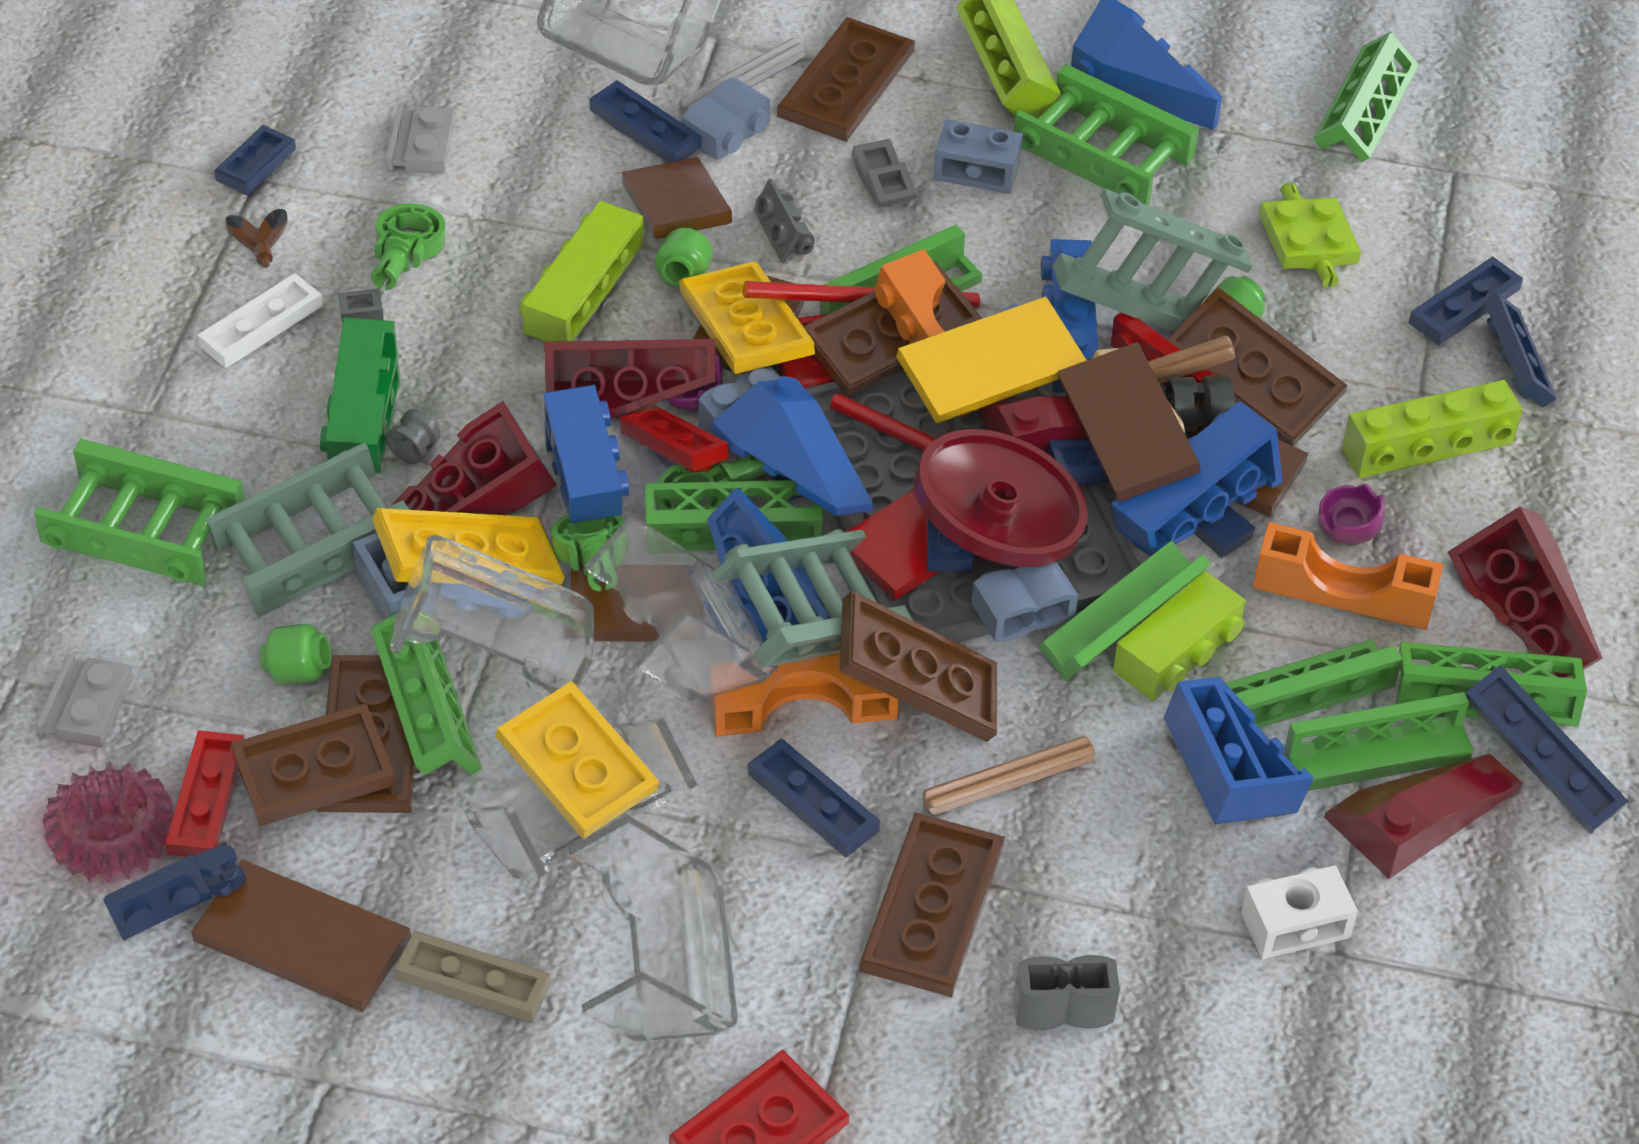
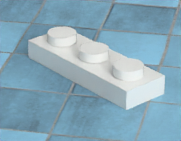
[197,273,323,368]

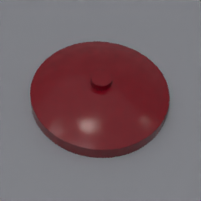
[914,429,1088,567]

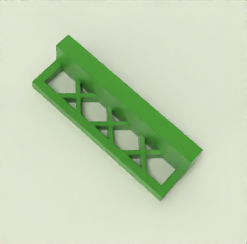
[1313,32,1419,162]
[820,224,982,315]
[645,480,823,552]
[1038,540,1211,681]
[371,606,482,775]
[1226,639,1402,728]
[1396,642,1587,727]
[1283,692,1474,791]

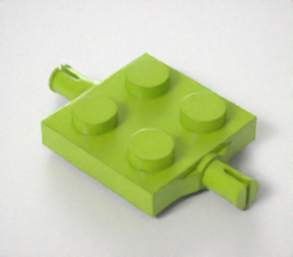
[1258,182,1362,288]

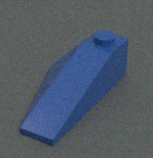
[711,377,873,515]
[707,488,831,654]

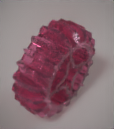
[43,761,174,883]

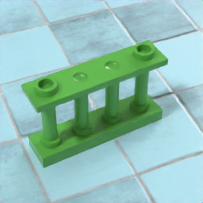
[1014,64,1199,205]
[34,438,245,586]

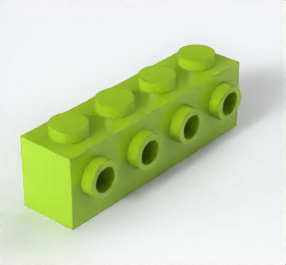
[956,0,1061,118]
[519,201,644,342]
[1341,380,1523,478]

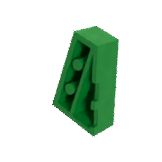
[320,317,401,474]

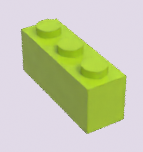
[1113,571,1246,702]

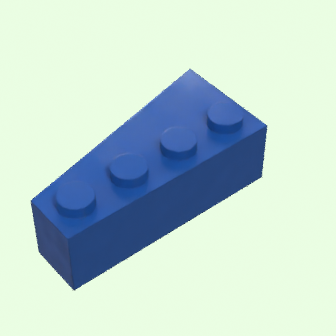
[1111,401,1283,557]

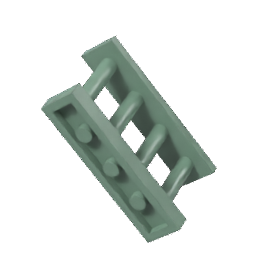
[1052,188,1253,332]
[206,442,409,617]
[711,529,913,668]

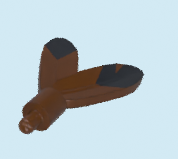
[226,209,288,268]

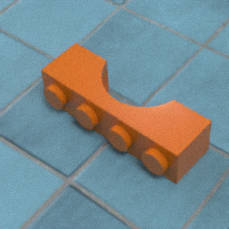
[875,249,979,418]
[1253,522,1443,630]
[709,653,898,736]

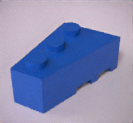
[544,385,629,523]
[1163,677,1314,825]

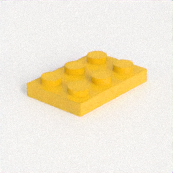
[496,681,659,839]

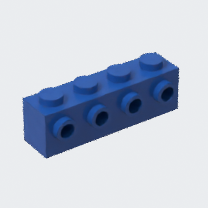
[1040,239,1098,393]

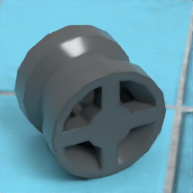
[386,409,441,464]

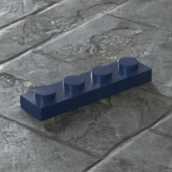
[1465,665,1628,834]

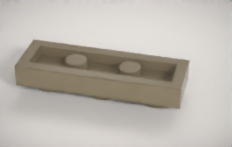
[395,931,551,1023]

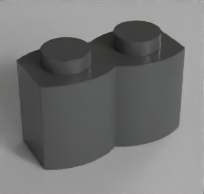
[1013,955,1120,1030]

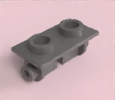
[754,179,815,262]

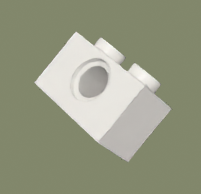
[1241,865,1358,959]

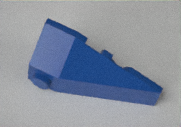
[1071,0,1222,130]

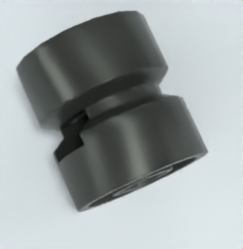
[1165,375,1235,432]

